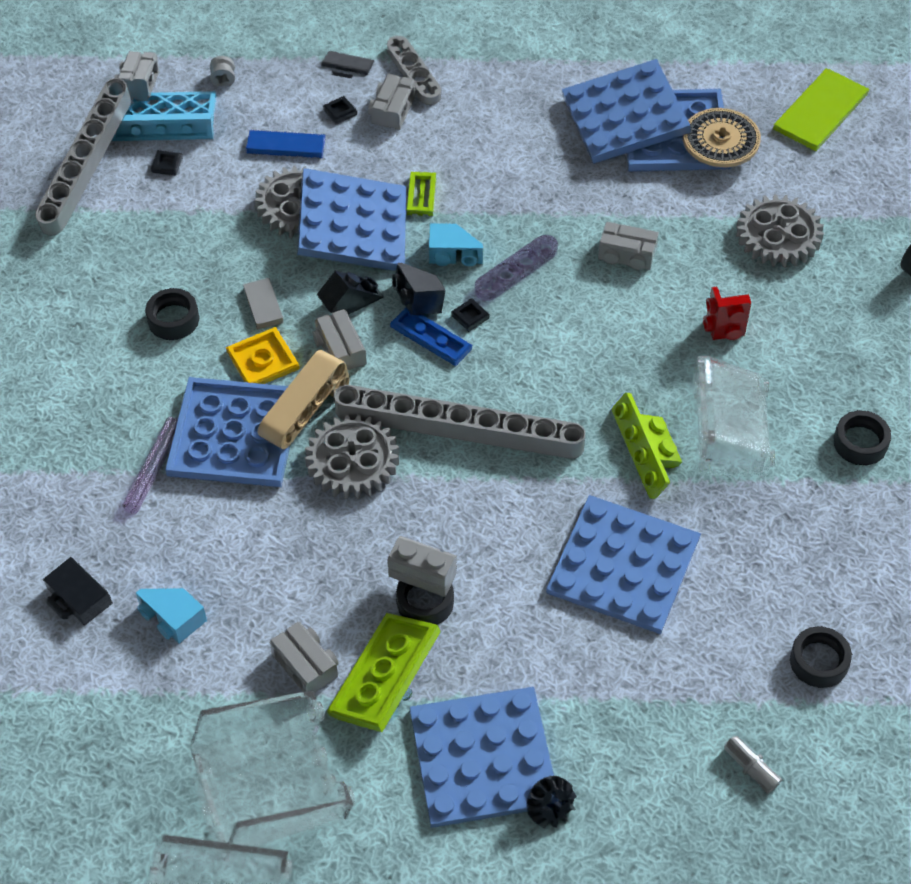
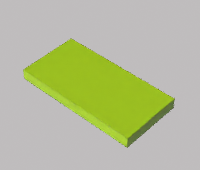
[773,68,869,151]
[327,613,441,732]

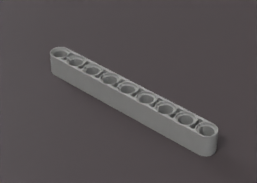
[334,385,585,458]

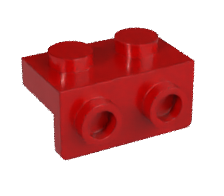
[703,286,752,341]

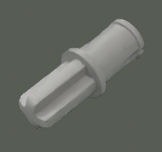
[724,736,782,794]

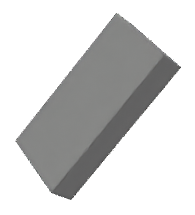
[243,278,284,330]

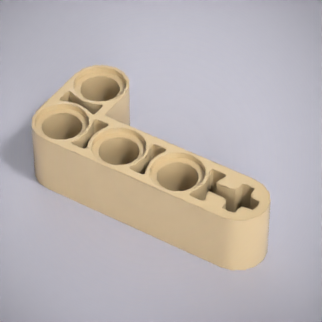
[258,349,350,449]

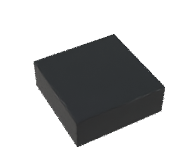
[323,96,358,124]
[150,150,183,176]
[451,298,490,332]

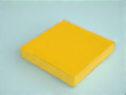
[226,327,300,384]

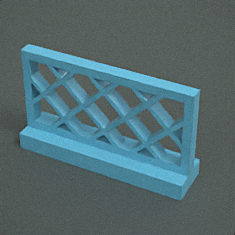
[112,91,216,141]

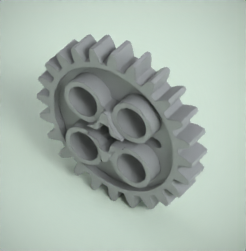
[255,166,316,239]
[736,194,824,268]
[305,414,399,499]

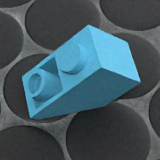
[429,223,483,266]
[136,588,207,644]

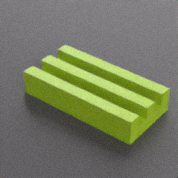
[407,172,436,216]

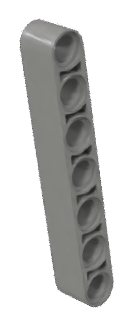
[35,78,131,236]

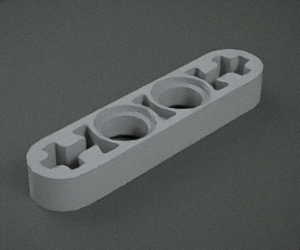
[387,36,441,105]

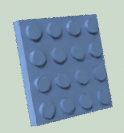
[562,59,691,164]
[626,89,731,172]
[297,168,406,271]
[165,377,290,487]
[546,495,701,634]
[410,687,559,828]

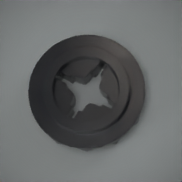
[526,776,577,828]

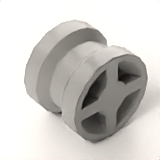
[210,56,235,86]

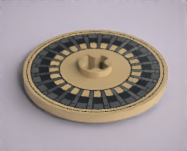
[683,108,761,167]

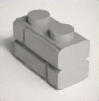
[114,51,159,101]
[368,74,416,130]
[598,221,659,270]
[312,309,367,370]
[387,536,457,597]
[269,622,339,698]

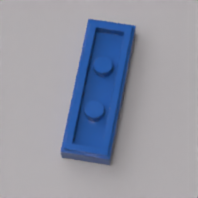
[246,130,326,158]
[390,308,472,367]

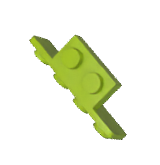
[611,392,682,499]

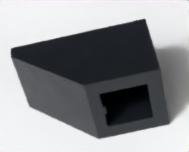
[392,263,446,315]
[317,270,384,315]

